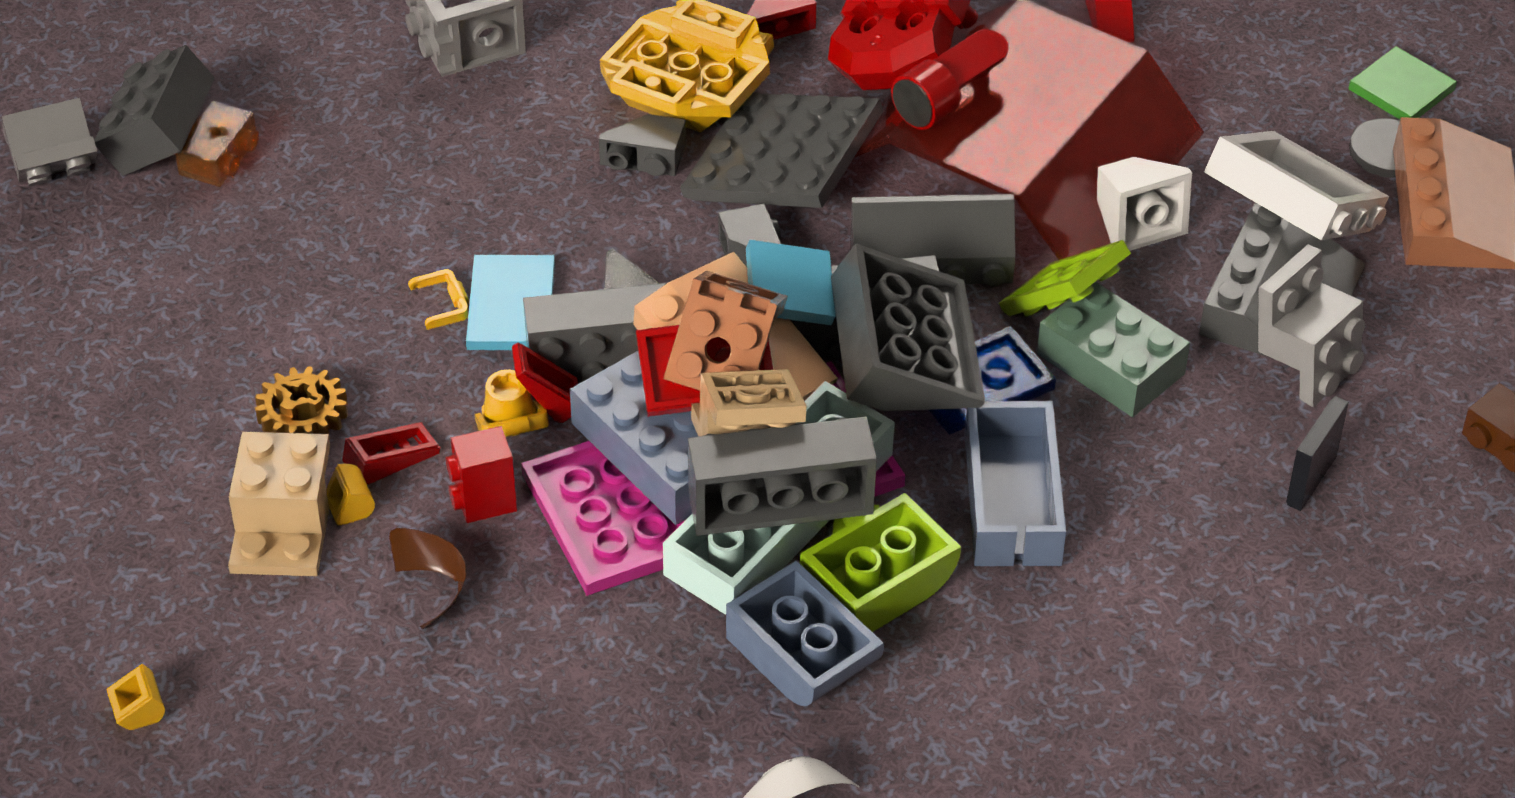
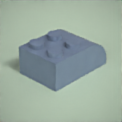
[726,561,884,706]

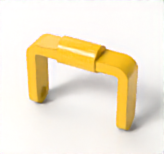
[408,269,470,330]

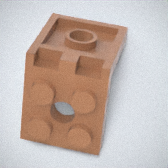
[663,271,788,390]

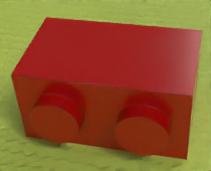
[446,426,517,523]

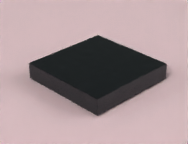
[1286,396,1349,511]

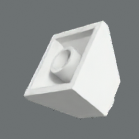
[1097,157,1192,251]

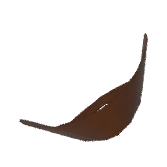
[389,528,466,629]

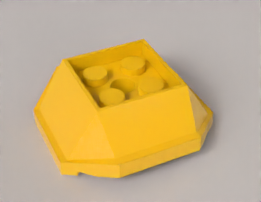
[600,0,770,133]

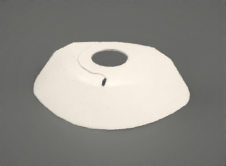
[743,756,860,798]

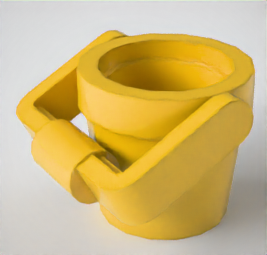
[474,369,549,437]

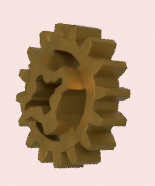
[255,366,348,438]

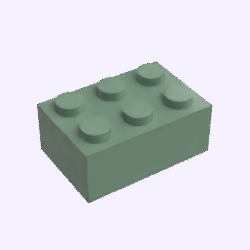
[1037,282,1190,417]

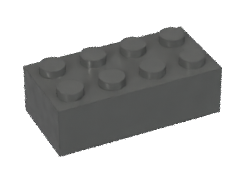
[688,416,877,536]

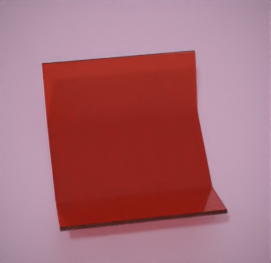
[854,0,1204,260]

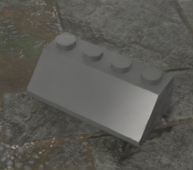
[850,194,1015,286]

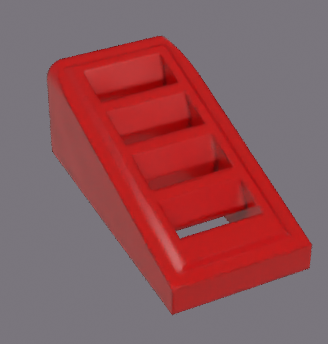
[512,342,578,423]
[342,422,441,485]

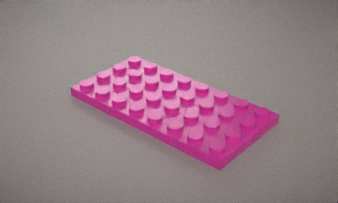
[521,361,905,596]

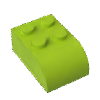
[800,493,961,632]

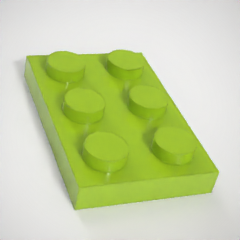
[998,240,1131,317]

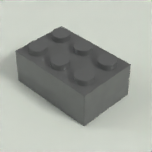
[94,45,215,176]

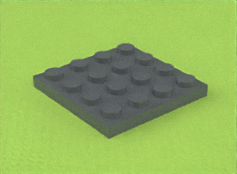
[680,92,884,208]

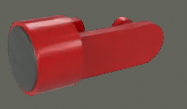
[891,29,1009,130]

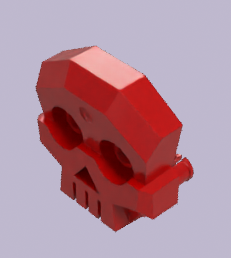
[828,0,978,90]

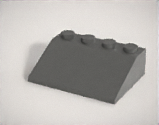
[1199,202,1366,358]
[831,243,985,411]

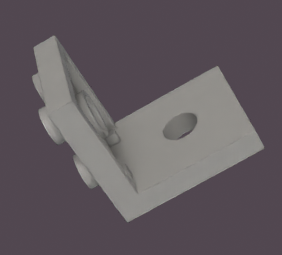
[405,0,526,77]

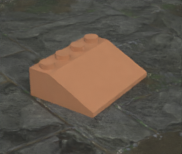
[1393,117,1515,269]

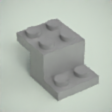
[2,98,97,186]
[1258,244,1365,407]

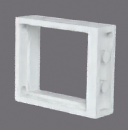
[1204,131,1389,240]

